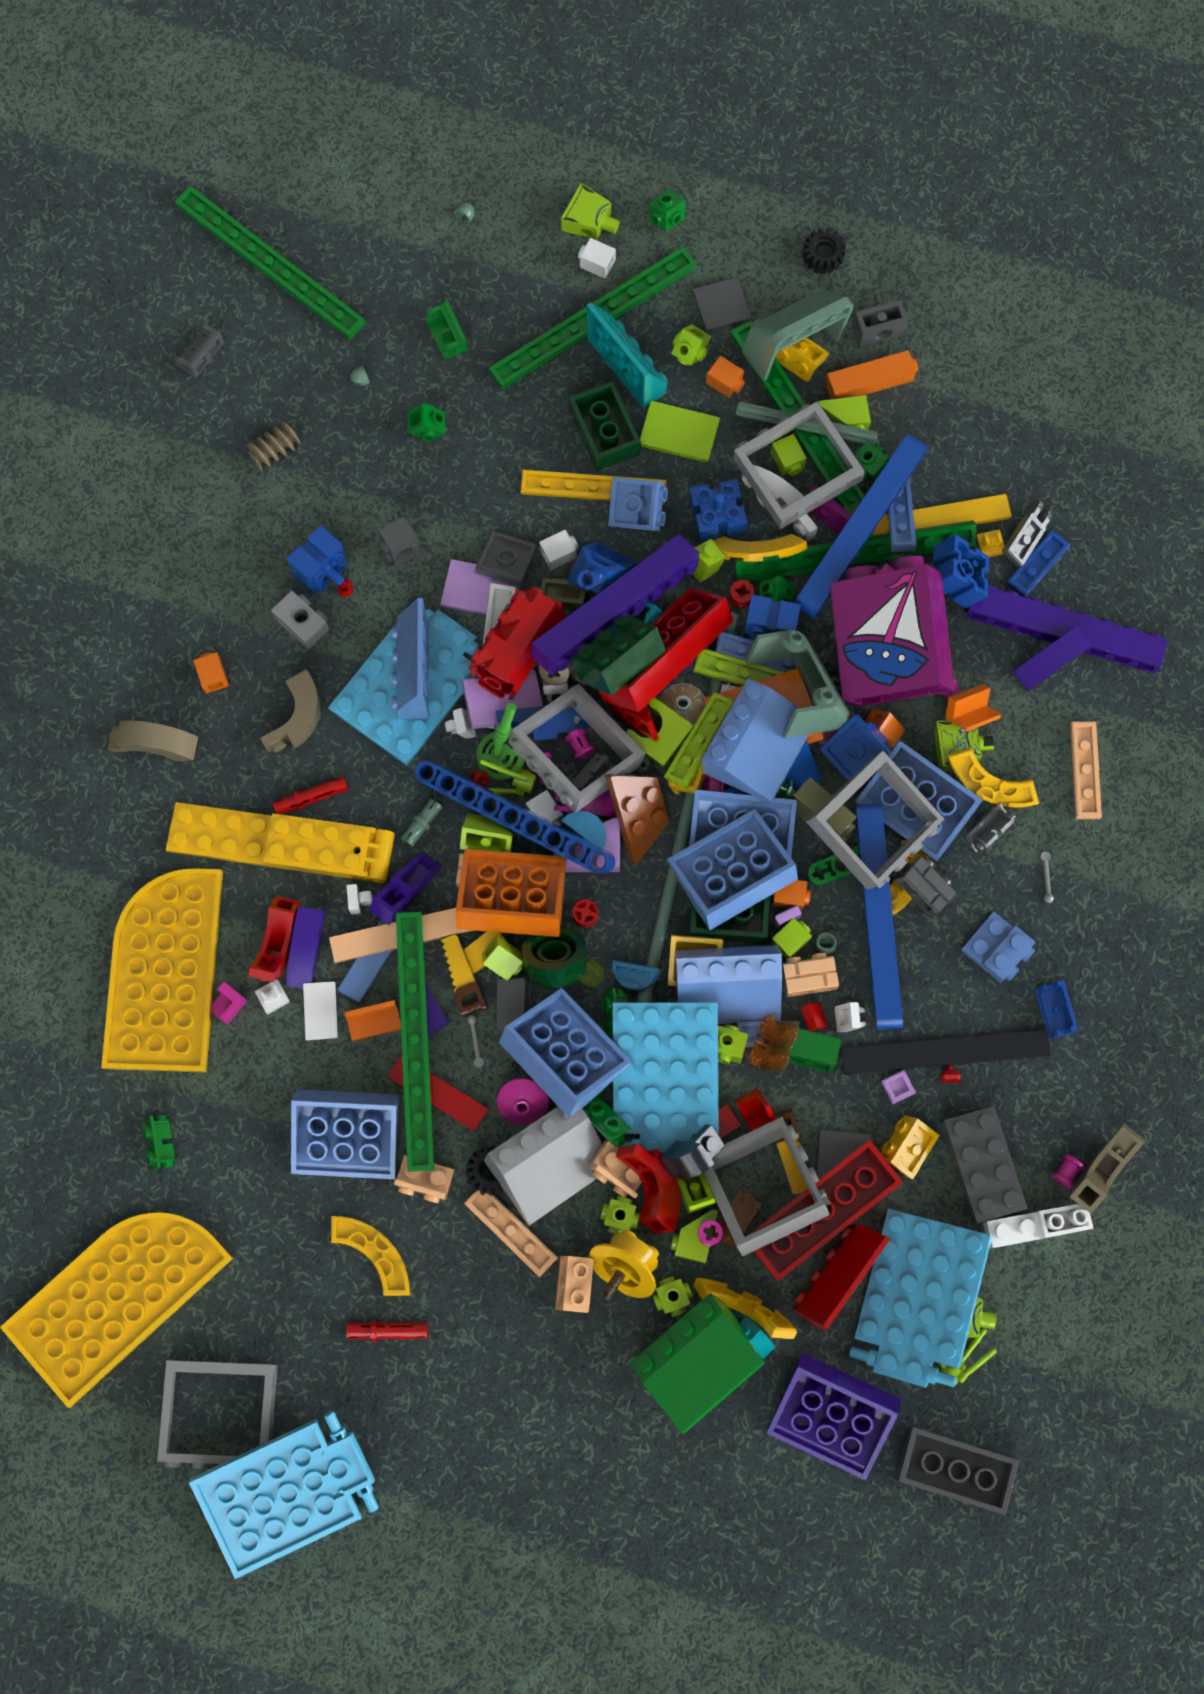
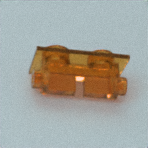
[712,1190,761,1249]

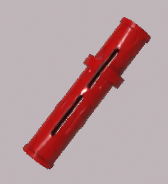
[272,775,348,815]
[346,1320,428,1342]

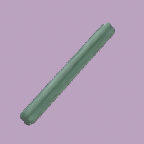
[736,402,878,446]

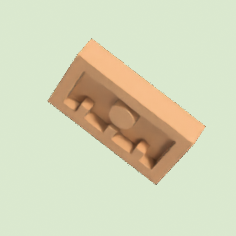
[588,1140,641,1199]
[394,1155,455,1203]
[555,1256,594,1313]

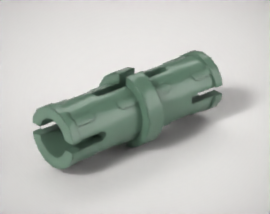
[400,798,443,848]

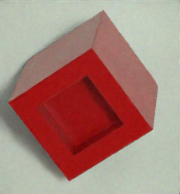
[734,1088,776,1131]

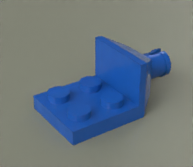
[567,541,639,596]

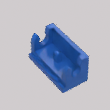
[1034,980,1079,1039]

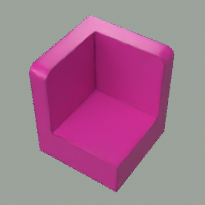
[212,982,247,1025]

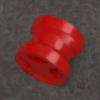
[729,580,754,609]
[573,899,598,928]

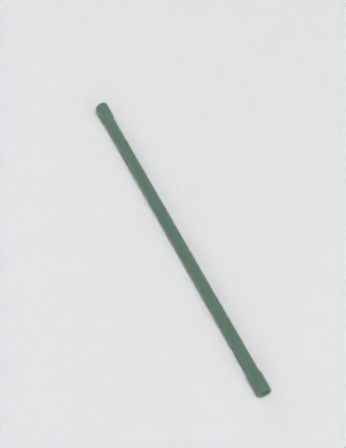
[636,612,739,1002]

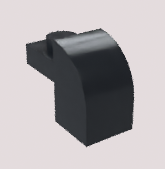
[659,1124,724,1179]

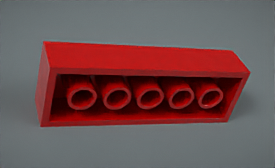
[599,588,734,713]
[747,1140,903,1282]

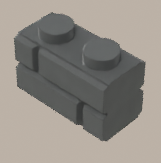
[894,856,956,915]

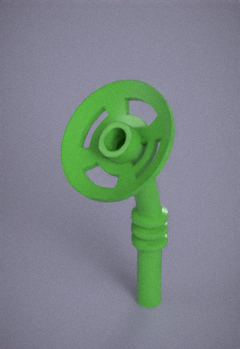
[476,703,525,780]

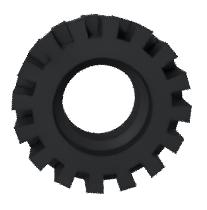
[802,228,846,274]
[465,1145,504,1196]

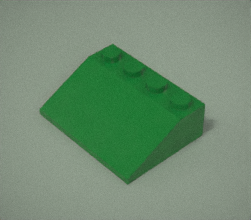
[630,1293,765,1434]

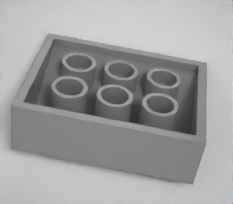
[484,1107,603,1226]

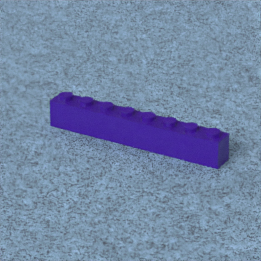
[531,534,700,676]
[965,584,1168,674]

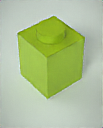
[770,434,806,476]
[692,539,726,583]
[770,918,812,959]
[482,935,523,981]

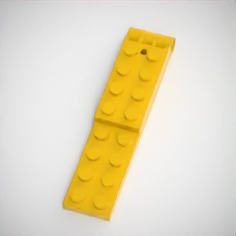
[166,802,395,883]

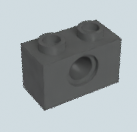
[852,300,908,347]
[378,516,421,568]

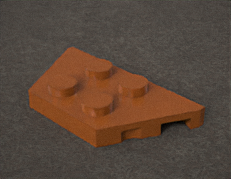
[605,774,669,864]

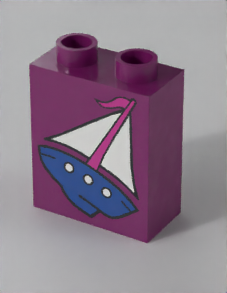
[830,556,955,707]

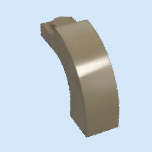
[260,669,321,753]
[108,720,198,762]
[1070,1123,1145,1214]

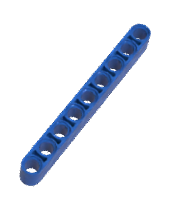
[795,434,929,619]
[415,761,615,874]
[855,803,903,1030]

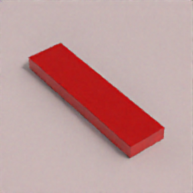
[387,1055,489,1131]

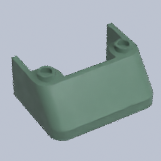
[742,289,854,381]
[746,630,850,738]

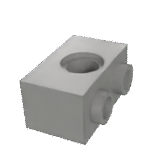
[271,591,329,650]

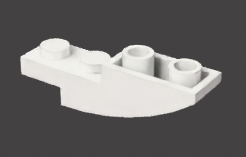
[742,465,818,541]
[983,1204,1094,1249]

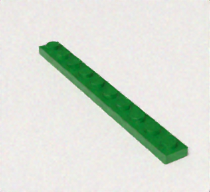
[175,186,366,340]
[489,247,697,390]
[730,321,865,515]
[734,520,976,582]
[396,912,435,1172]

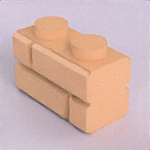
[782,953,839,997]

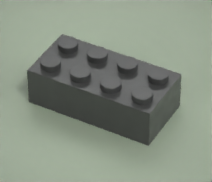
[940,1106,1028,1225]
[895,1426,1019,1516]

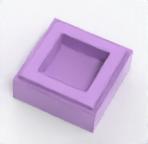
[773,906,802,929]
[880,1070,916,1105]

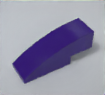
[1013,625,1092,691]
[369,852,442,925]
[286,906,326,989]

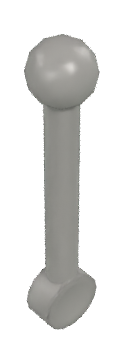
[1040,851,1054,903]
[467,1015,484,1068]

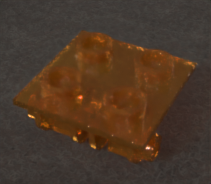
[749,1015,800,1071]

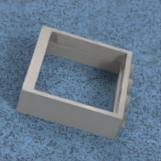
[734,402,865,529]
[508,684,646,813]
[806,751,944,890]
[704,1117,830,1257]
[157,1360,278,1469]

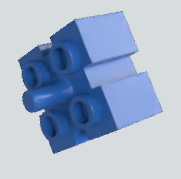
[689,479,748,542]
[286,525,347,595]
[933,534,989,608]
[744,595,801,641]

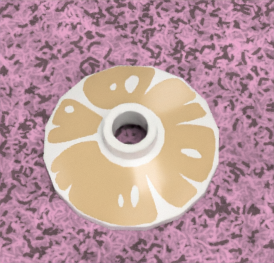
[659,683,706,725]

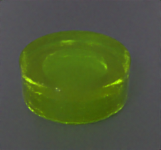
[580,961,604,987]

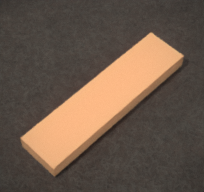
[1070,722,1102,819]
[464,1190,558,1277]

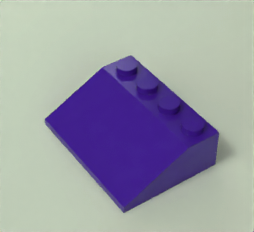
[767,1353,901,1481]

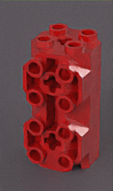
[468,587,566,700]

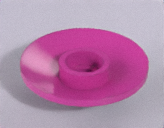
[497,1078,549,1125]

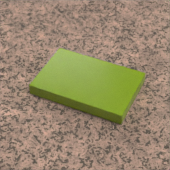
[640,401,720,463]

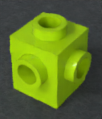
[671,324,711,366]
[718,1024,748,1064]
[600,1196,640,1235]
[652,1276,693,1317]

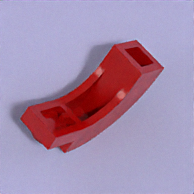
[249,896,301,982]
[615,1144,680,1234]

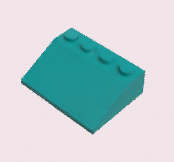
[587,302,668,408]

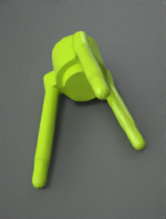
[480,759,536,797]
[939,1328,997,1385]

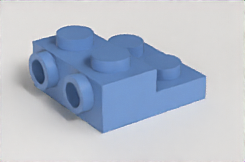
[608,477,668,531]
[961,912,1036,983]

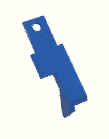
[494,706,587,741]

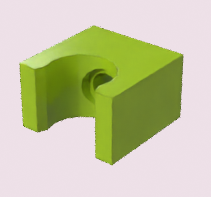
[626,697,694,770]

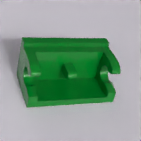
[425,301,468,360]
[782,1027,841,1073]

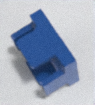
[820,714,891,780]

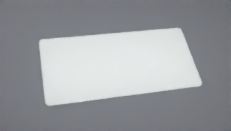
[303,982,338,1040]

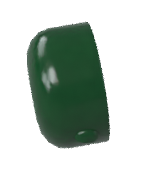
[522,926,587,989]

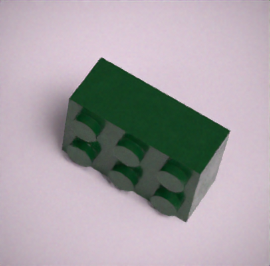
[568,381,641,471]
[571,614,666,696]
[689,896,770,944]

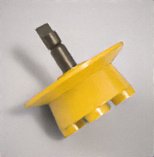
[589,1230,659,1303]

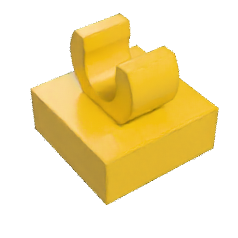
[976,529,1005,557]

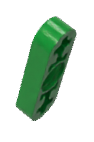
[807,845,859,886]

